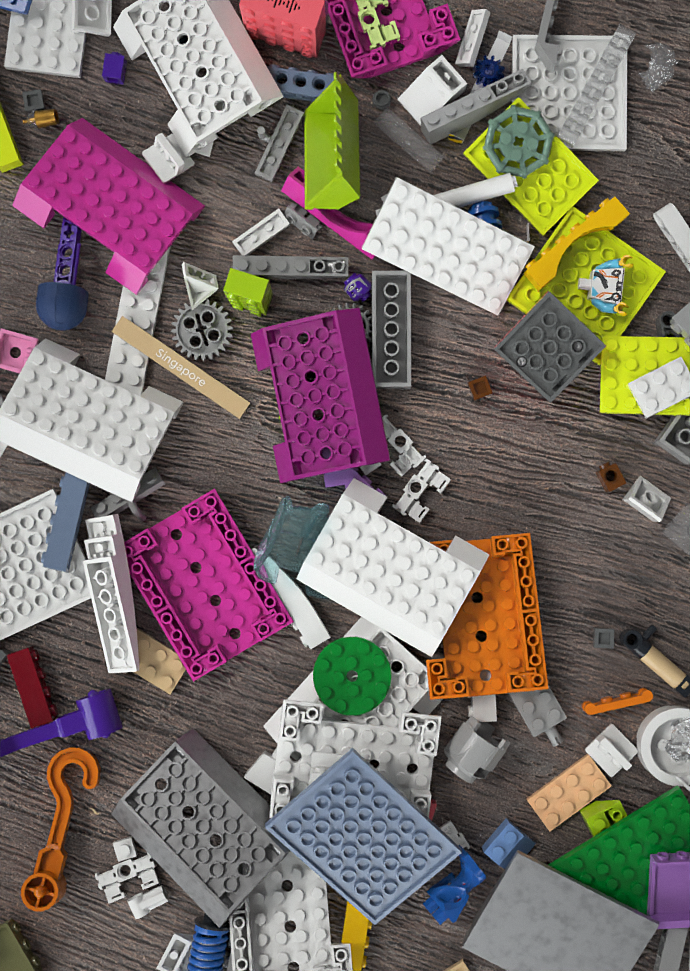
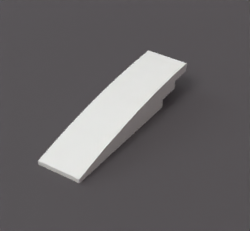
[83,514,139,673]

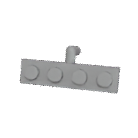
[255,105,304,183]
[91,467,165,522]

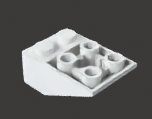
[398,55,467,126]

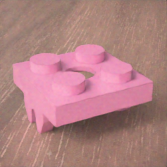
[0,328,39,374]

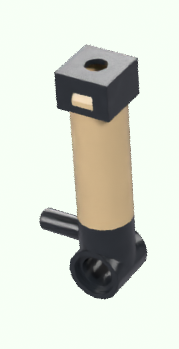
[619,625,690,698]

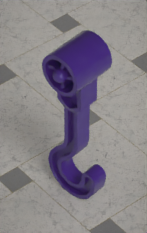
[0,689,123,757]

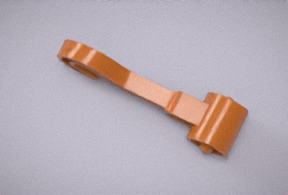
[21,747,101,912]

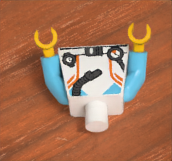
[578,255,633,316]

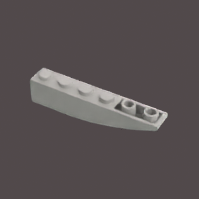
[420,69,532,145]
[233,255,348,279]

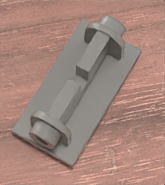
[284,203,323,240]

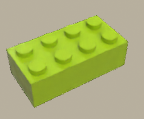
[223,268,273,317]

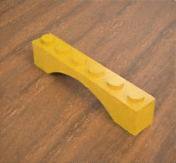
[524,197,630,291]

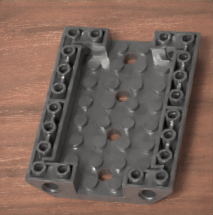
[111,728,290,928]

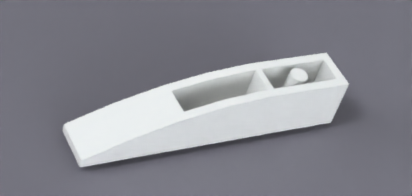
[251,547,331,649]

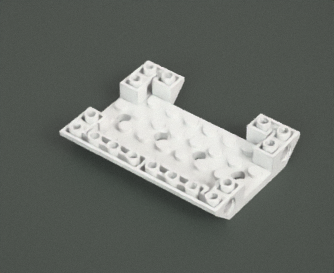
[113,0,284,158]
[263,617,443,761]
[269,699,441,818]
[229,851,353,971]

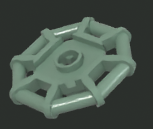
[482,105,555,179]

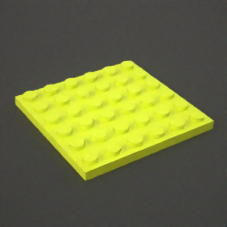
[506,206,666,365]

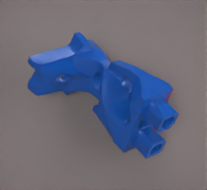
[423,844,487,925]

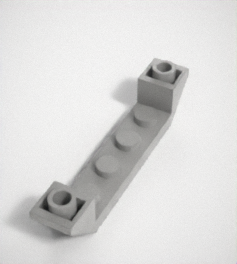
[534,0,562,73]

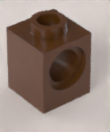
[595,462,626,492]

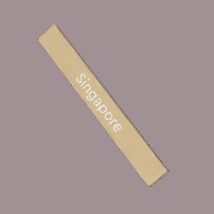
[111,316,250,419]

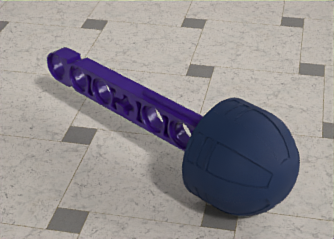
[36,216,89,331]

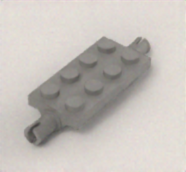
[508,685,567,747]

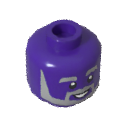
[344,273,372,302]

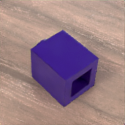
[102,52,127,85]

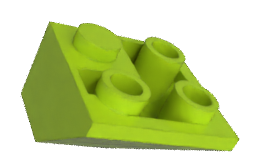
[579,800,627,837]

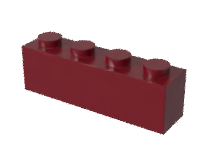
[6,646,58,729]

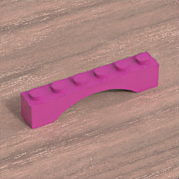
[281,166,375,260]

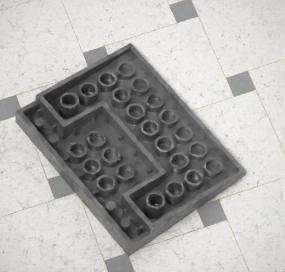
[462,850,659,971]

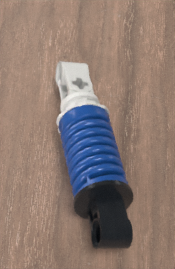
[187,913,230,971]

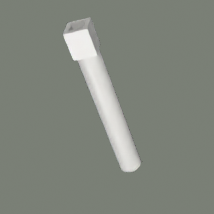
[375,173,518,215]

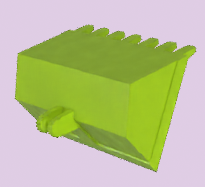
[304,72,360,210]

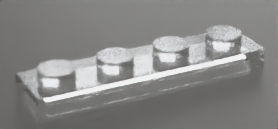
[374,108,444,173]

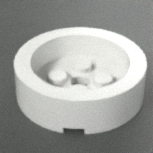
[636,705,690,786]

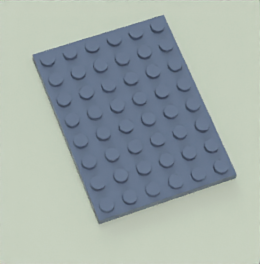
[265,748,462,925]

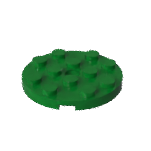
[313,636,391,716]

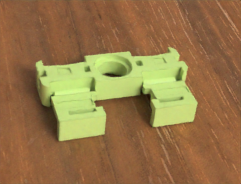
[356,0,400,51]

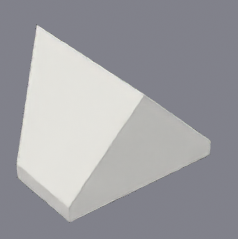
[182,262,218,310]

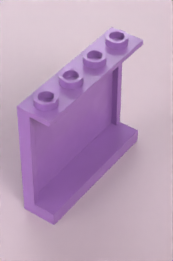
[647,851,690,929]

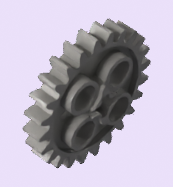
[171,299,233,361]

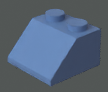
[482,818,536,869]

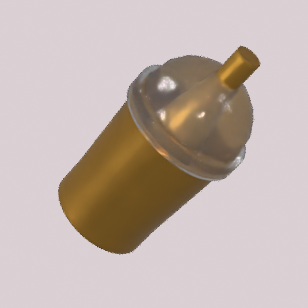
[22,109,59,130]

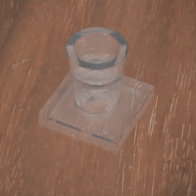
[662,503,690,557]

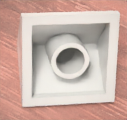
[622,476,671,522]

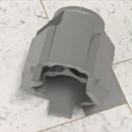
[444,716,510,784]

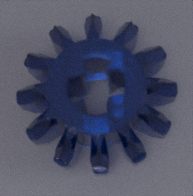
[472,55,505,88]

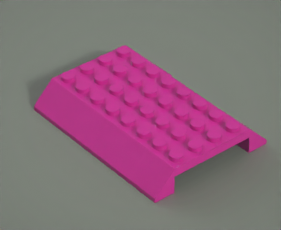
[12,118,205,295]

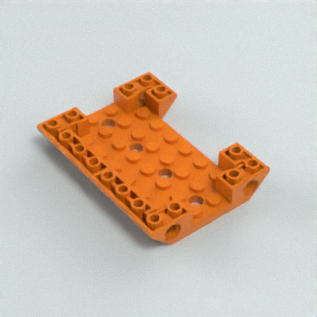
[426,533,549,700]

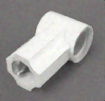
[127,885,169,919]

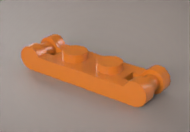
[581,688,653,715]

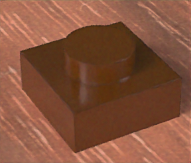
[467,375,493,401]

